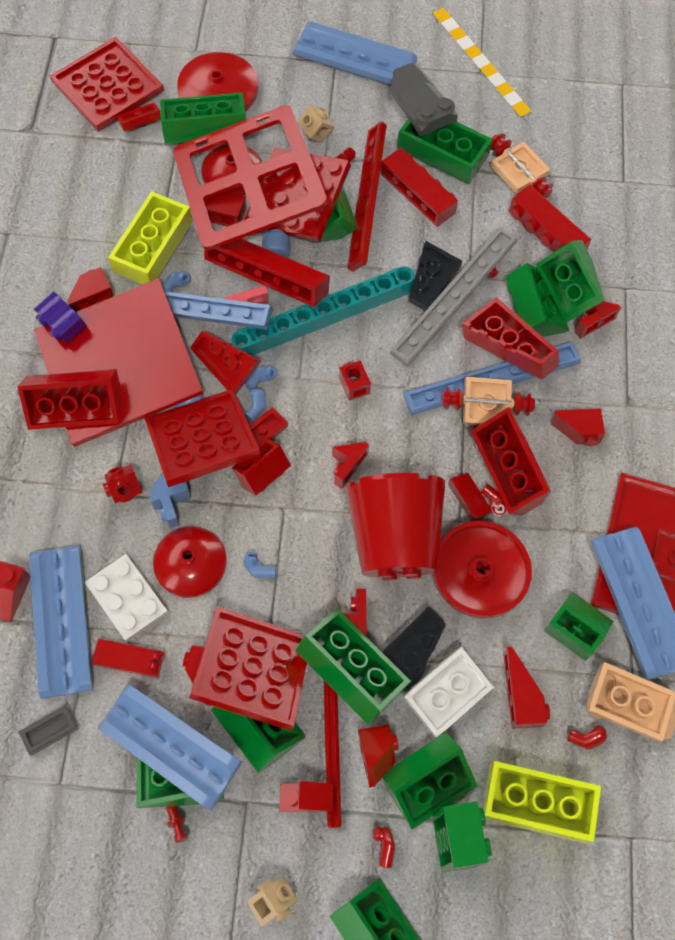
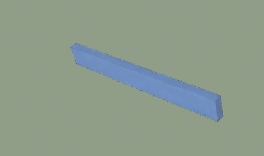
[404,342,581,416]

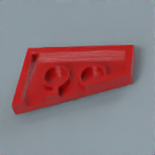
[190,331,261,394]

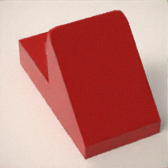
[575,301,621,339]
[332,442,369,489]
[343,589,367,637]
[279,781,334,813]

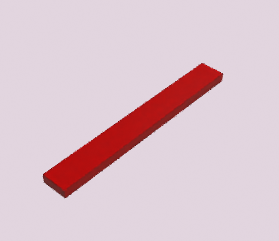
[347,121,387,272]

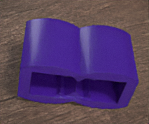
[33,291,87,344]

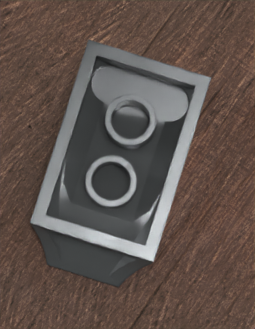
[390,62,458,136]

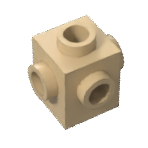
[298,105,335,142]
[247,876,298,927]

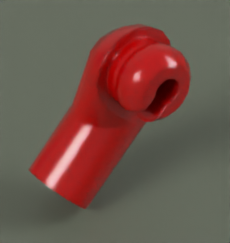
[373,826,395,868]

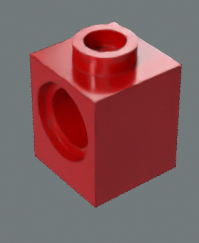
[339,360,371,401]

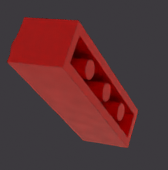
[381,148,458,227]
[509,185,592,252]

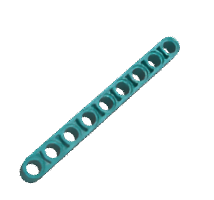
[231,266,415,356]

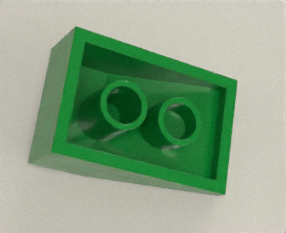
[535,240,605,323]
[136,742,224,809]

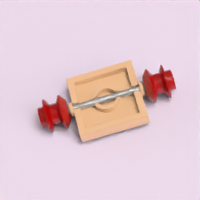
[490,133,553,198]
[441,377,535,425]

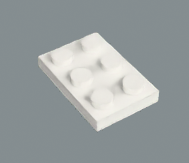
[85,554,168,643]
[402,647,494,738]

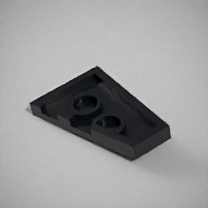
[409,240,463,311]
[382,606,446,692]

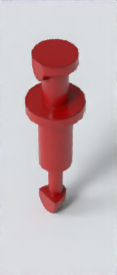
[166,806,188,843]

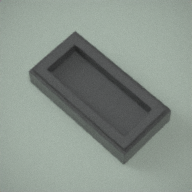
[18,705,79,756]

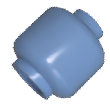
[262,229,290,258]

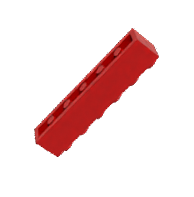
[204,239,330,307]

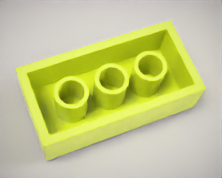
[108,191,193,285]
[482,761,601,844]

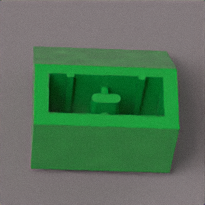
[544,592,614,661]

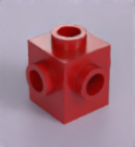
[102,464,143,504]

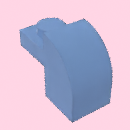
[150,475,191,529]

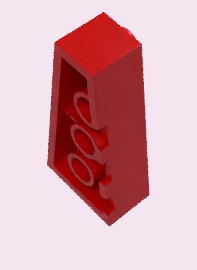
[462,297,559,380]

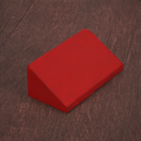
[448,473,492,521]

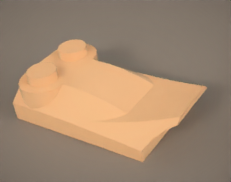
[586,662,675,742]

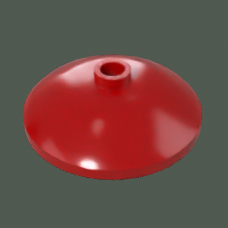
[201,144,262,196]
[153,526,227,598]

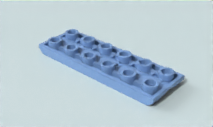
[292,22,417,85]
[590,527,675,680]
[29,545,93,699]
[98,683,242,811]

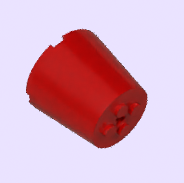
[346,473,445,581]

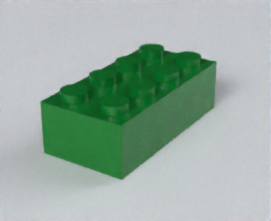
[397,119,493,184]
[295,608,411,725]
[432,801,492,873]

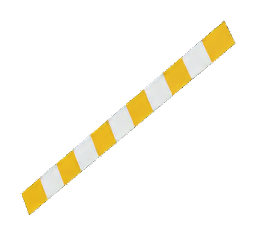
[433,8,532,117]

